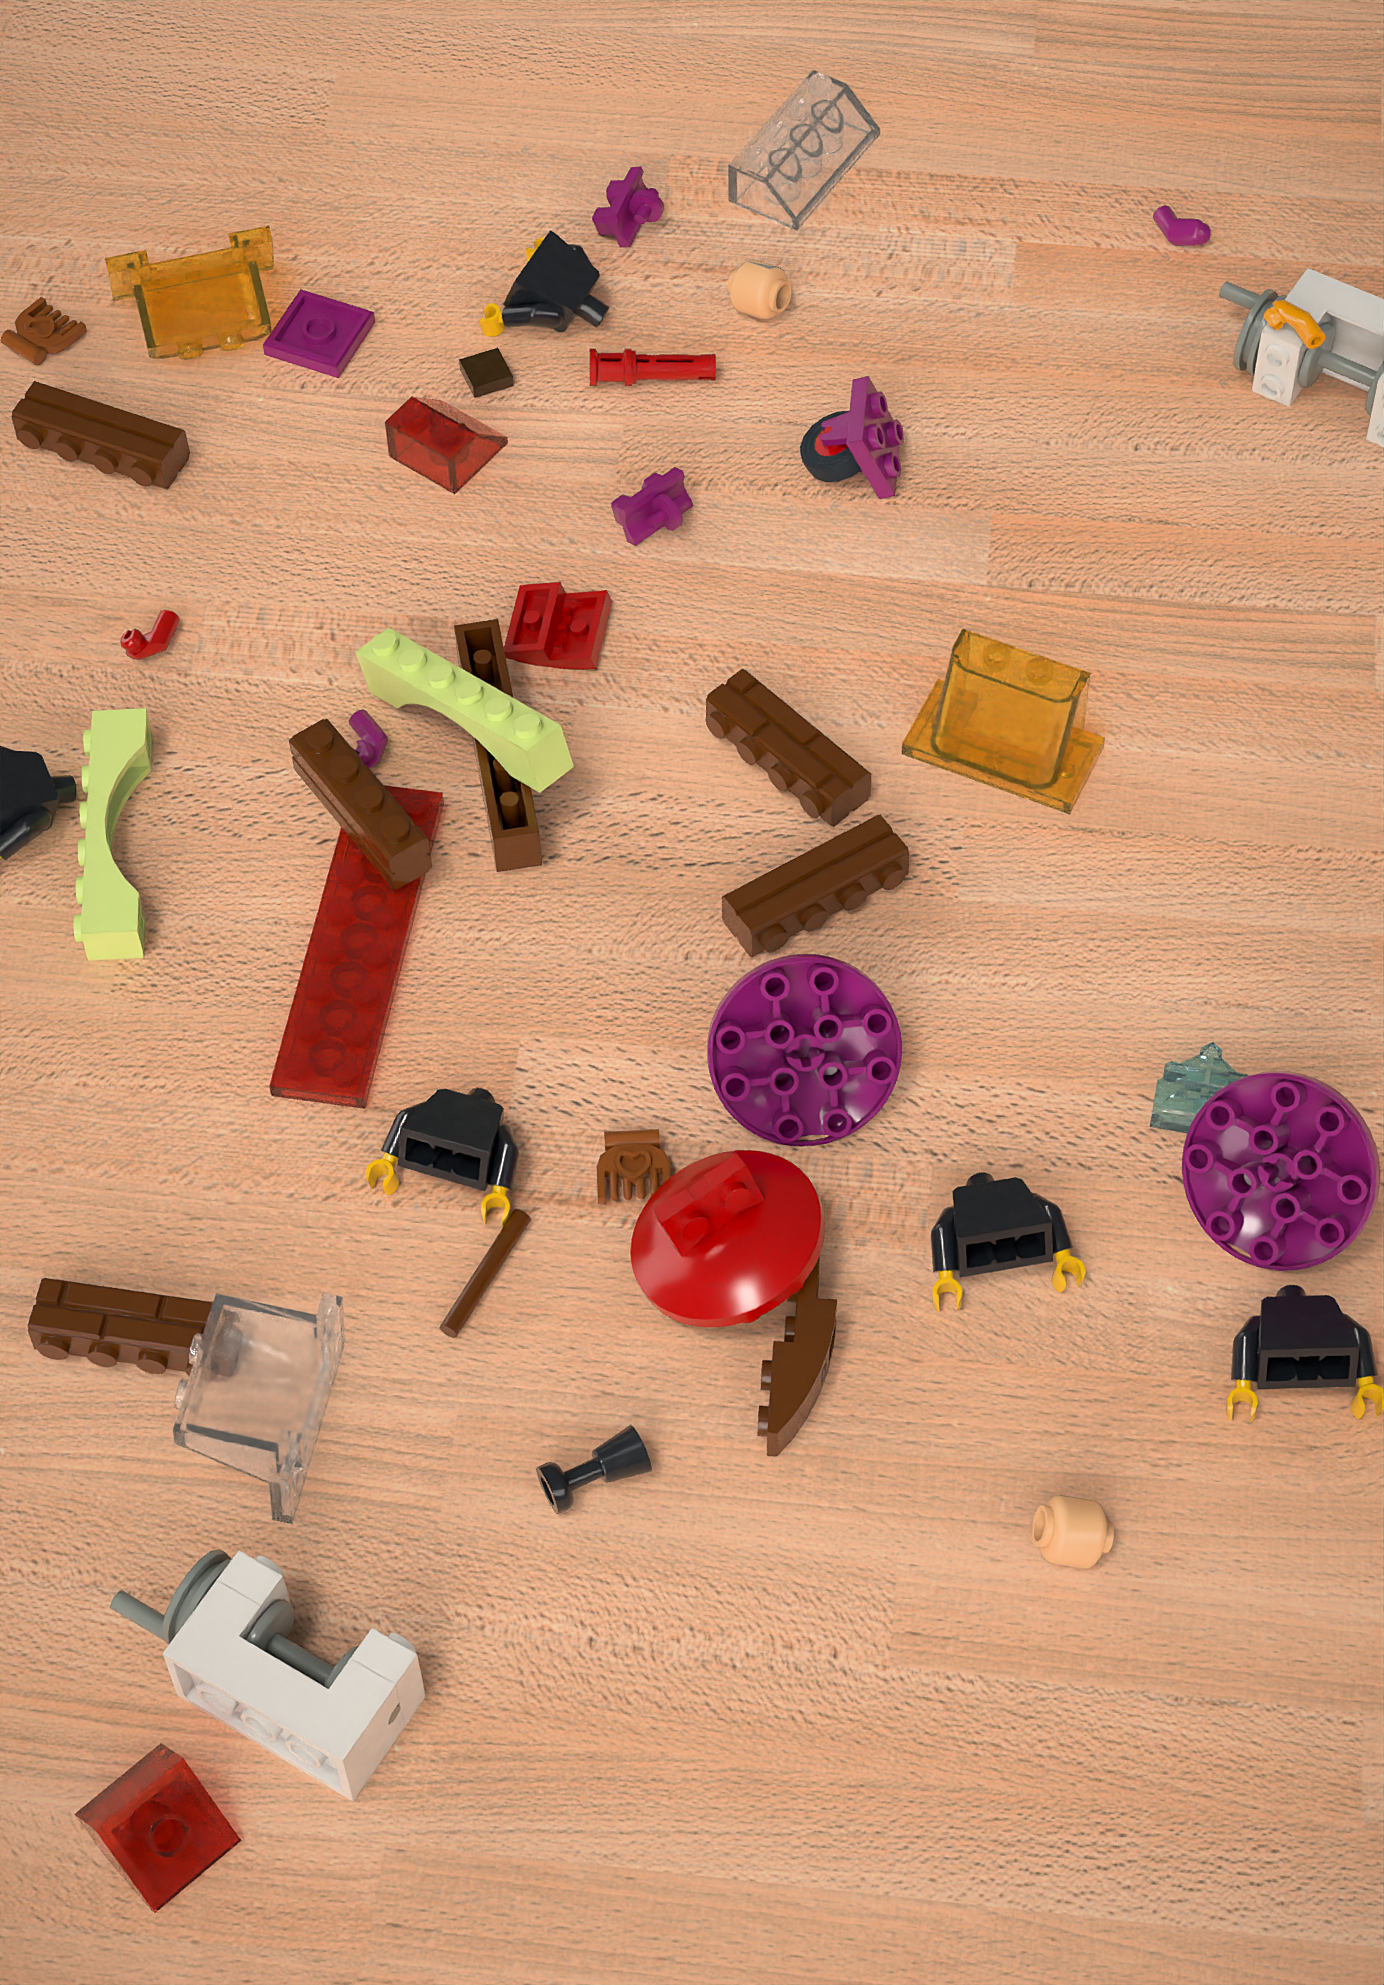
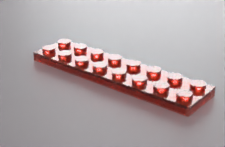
[269,785,444,1109]

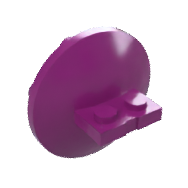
[706,954,902,1147]
[1182,1071,1380,1271]

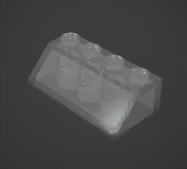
[728,70,880,231]

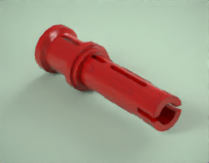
[589,348,716,386]

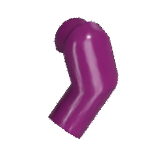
[1153,205,1211,246]
[349,709,388,768]

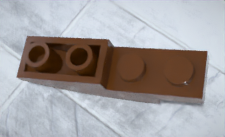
[757,1256,837,1457]

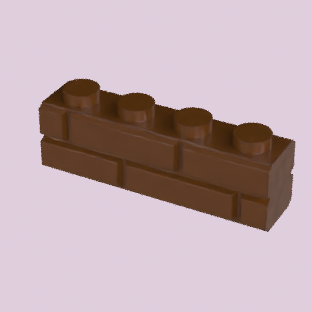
[11,381,190,490]
[705,668,871,827]
[289,719,432,890]
[722,814,909,957]
[27,1278,244,1381]

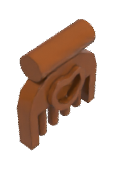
[1,297,87,365]
[596,1129,671,1204]

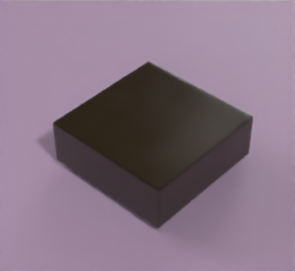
[459,348,514,398]

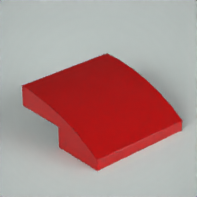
[504,582,613,670]

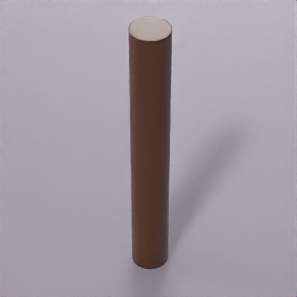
[439,1209,531,1338]

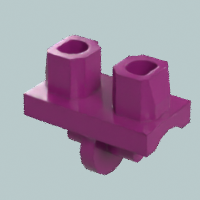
[592,166,664,247]
[611,467,693,546]

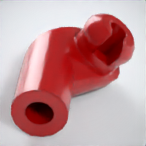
[120,610,180,660]

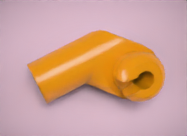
[1264,300,1326,349]

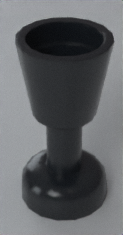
[536,1425,652,1515]

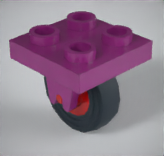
[800,376,904,499]

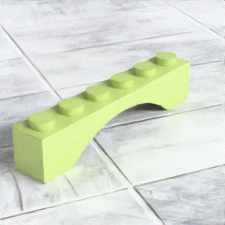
[355,628,574,793]
[73,708,153,961]

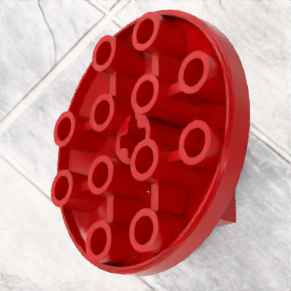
[630,1150,826,1327]

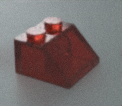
[385,396,508,494]
[74,1743,242,1913]

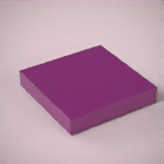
[263,289,375,378]

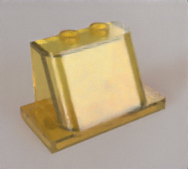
[105,225,274,360]
[902,628,1105,815]

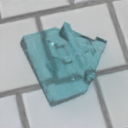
[1150,1042,1249,1133]

